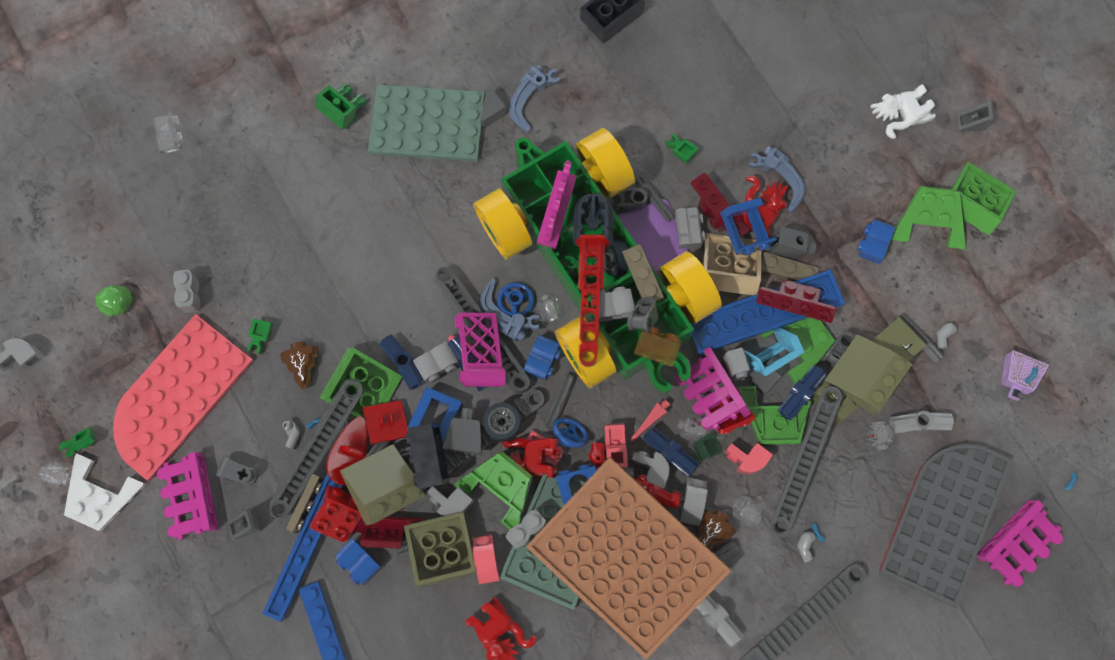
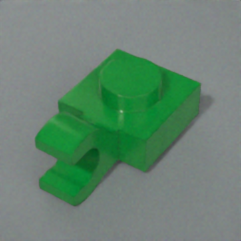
[59,426,94,458]

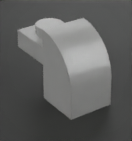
[0,338,44,371]
[631,451,669,489]
[680,477,707,526]
[427,486,474,516]

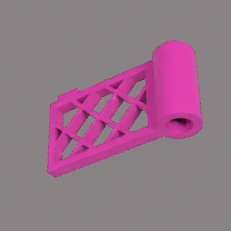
[454,312,506,387]

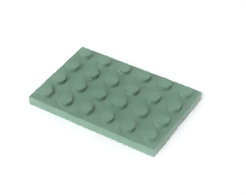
[368,84,485,162]
[499,471,585,610]

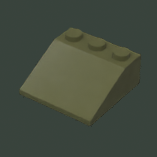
[824,334,912,416]
[340,445,425,525]
[404,512,477,589]

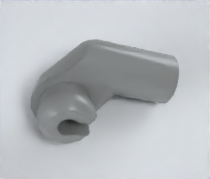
[937,323,957,350]
[282,420,300,450]
[797,532,815,563]

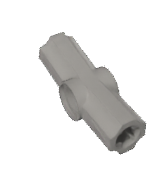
[890,411,954,434]
[696,595,743,647]

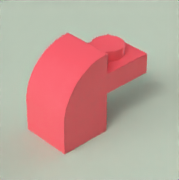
[604,423,628,468]
[725,443,773,475]
[473,535,499,584]

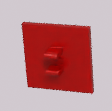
[363,400,408,445]

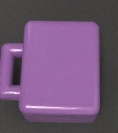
[617,199,690,276]

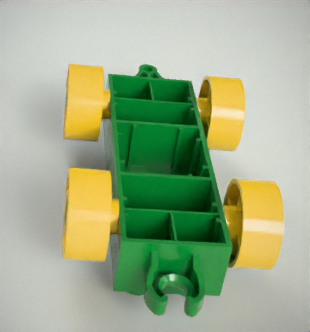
[473,128,721,394]

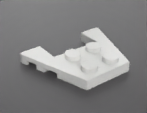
[64,453,146,531]

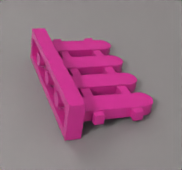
[537,161,577,249]
[676,347,751,430]
[157,452,219,540]
[977,500,1063,587]

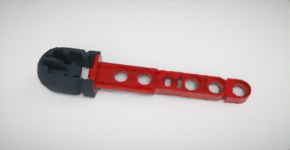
[573,193,614,367]

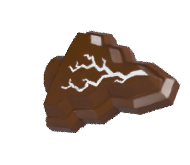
[280,342,319,389]
[697,509,737,550]

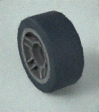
[604,238,629,277]
[483,403,521,442]

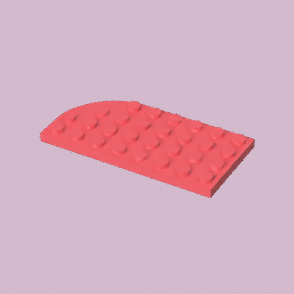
[113,314,254,481]

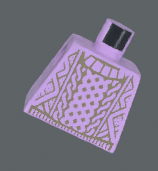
[1001,350,1049,401]

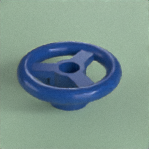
[497,282,535,317]
[553,418,589,448]

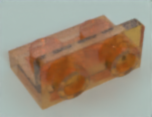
[634,327,682,367]

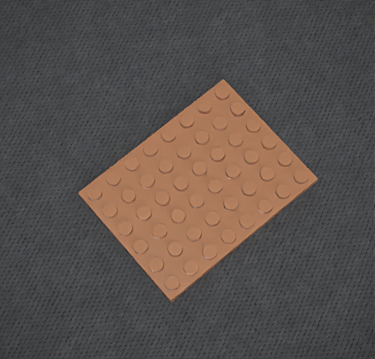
[526,457,731,659]

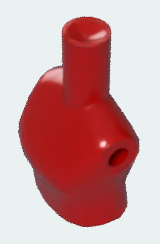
[589,443,606,471]

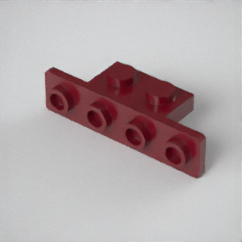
[690,173,749,238]
[756,280,837,323]
[352,516,424,549]

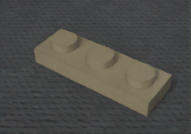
[622,244,664,302]
[761,252,819,282]
[286,474,323,534]

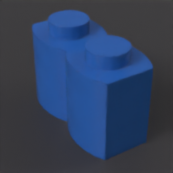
[857,219,895,264]
[523,335,562,381]
[335,538,382,585]

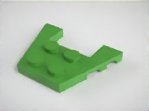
[891,186,966,249]
[761,318,835,385]
[738,386,811,445]
[455,451,532,530]

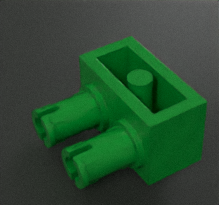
[316,83,366,130]

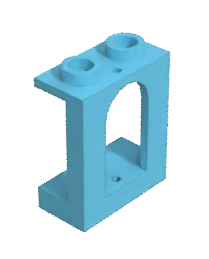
[744,328,805,376]

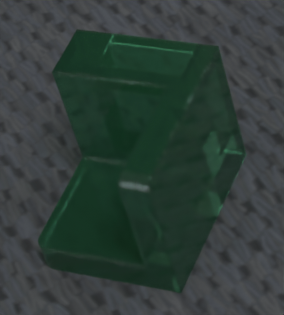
[692,432,722,463]

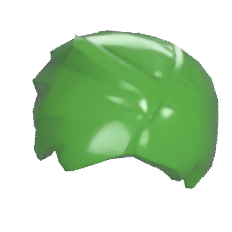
[95,285,132,316]

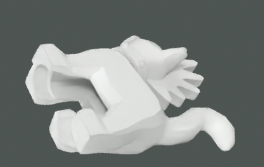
[870,84,936,139]

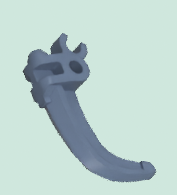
[508,65,561,133]
[748,146,806,213]
[479,278,541,341]

